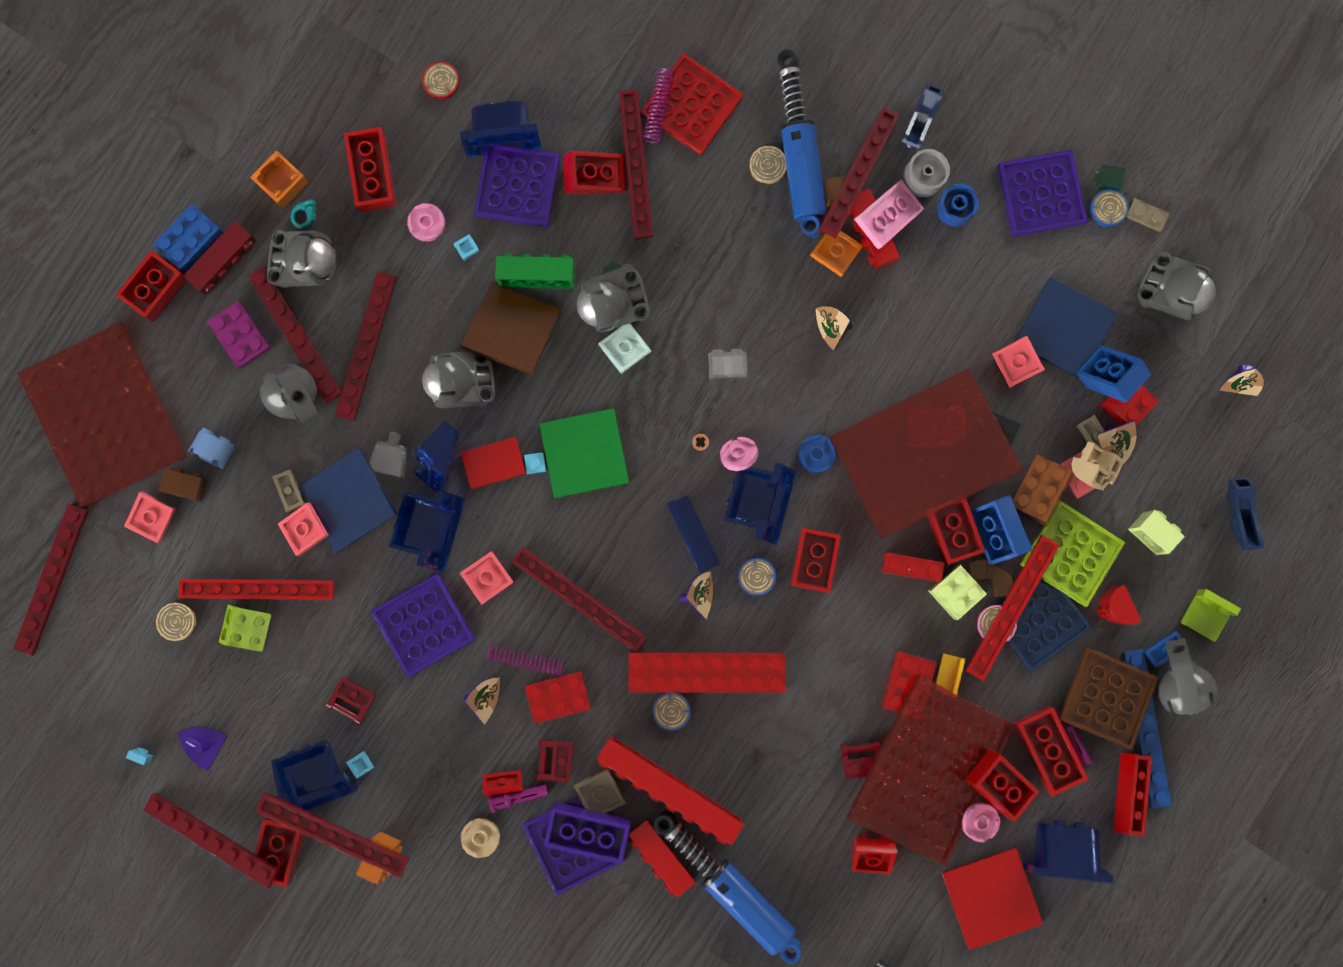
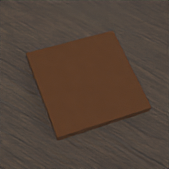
[461,283,561,375]
[1058,647,1159,750]

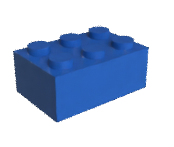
[153,204,224,273]
[1077,345,1152,403]
[971,495,1032,565]

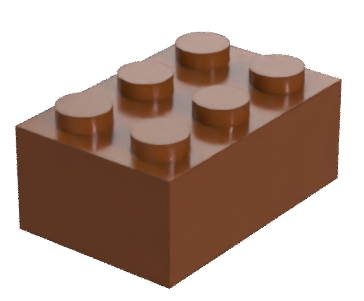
[1013,455,1073,527]

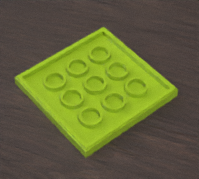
[1020,501,1126,607]

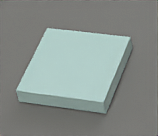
[598,323,651,374]

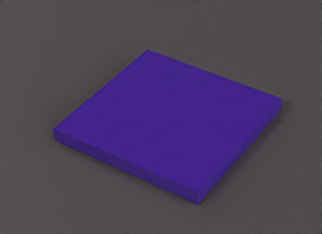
[474,142,561,228]
[997,150,1088,237]
[371,573,476,678]
[522,796,626,896]

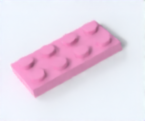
[854,179,924,249]

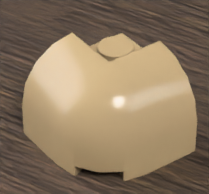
[1072,441,1124,491]

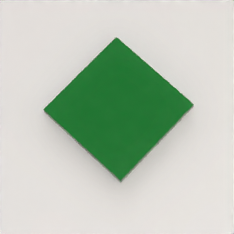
[540,408,629,498]

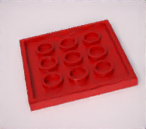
[640,53,744,156]
[941,847,1043,950]

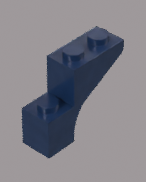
[902,83,944,149]
[1227,477,1264,550]

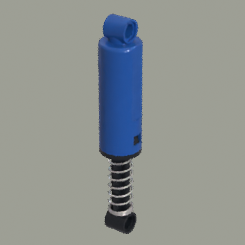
[777,49,827,238]
[654,810,802,964]

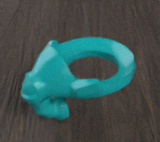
[291,199,316,229]

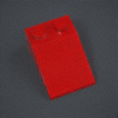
[563,151,626,195]

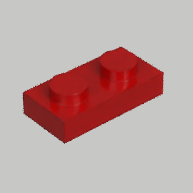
[482,770,523,796]

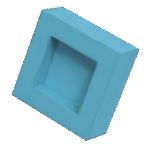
[453,234,480,261]
[524,452,546,475]
[126,747,153,765]
[346,751,374,779]

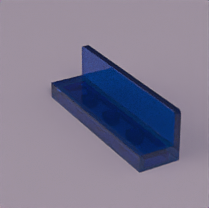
[667,496,720,574]

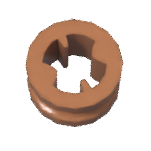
[692,434,709,451]

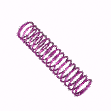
[643,68,674,143]
[487,644,564,677]

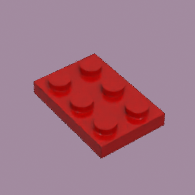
[525,671,591,724]

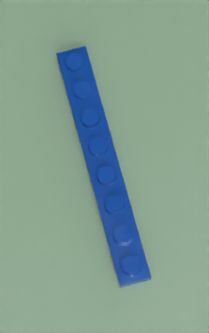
[1122,649,1171,808]

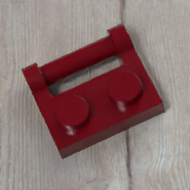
[326,676,377,726]
[536,739,574,782]
[840,740,884,780]

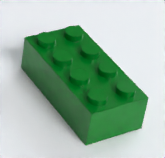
[495,253,576,289]

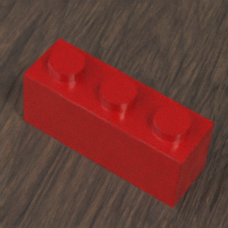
[881,552,944,582]

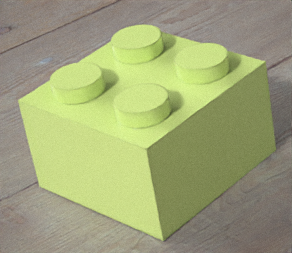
[1128,510,1185,555]
[928,565,987,620]

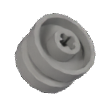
[903,149,950,198]

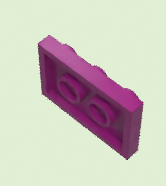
[207,301,271,369]

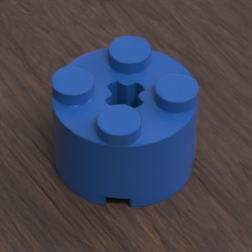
[937,183,979,227]

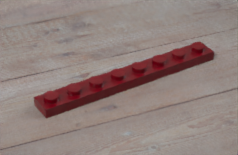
[619,89,653,239]
[819,107,900,239]
[248,266,342,403]
[335,271,397,422]
[13,504,89,656]
[511,546,647,652]
[255,792,410,878]
[143,793,280,888]

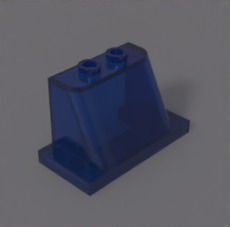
[460,101,542,157]
[413,420,459,498]
[724,463,797,545]
[389,490,466,572]
[271,740,359,811]
[1024,820,1114,883]

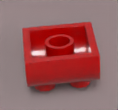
[1097,585,1141,624]
[851,834,897,874]

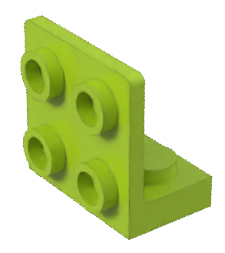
[1181,589,1241,642]
[219,605,271,652]

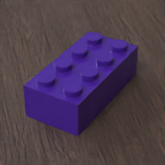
[544,802,631,864]

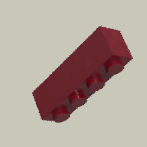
[183,221,257,295]

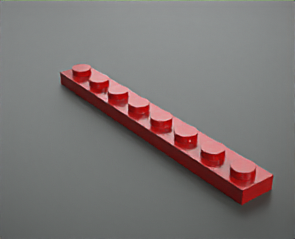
[965,535,1059,681]
[178,579,335,600]

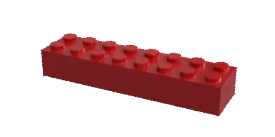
[629,652,786,693]
[597,735,744,845]

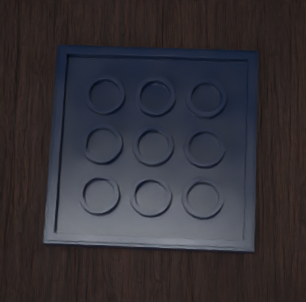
[1015,277,1118,380]
[298,448,398,553]
[983,579,1093,673]

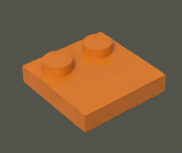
[810,230,863,277]

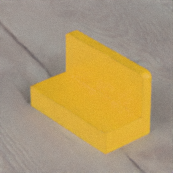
[933,653,965,697]

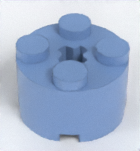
[188,428,235,469]

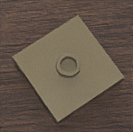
[573,769,626,813]

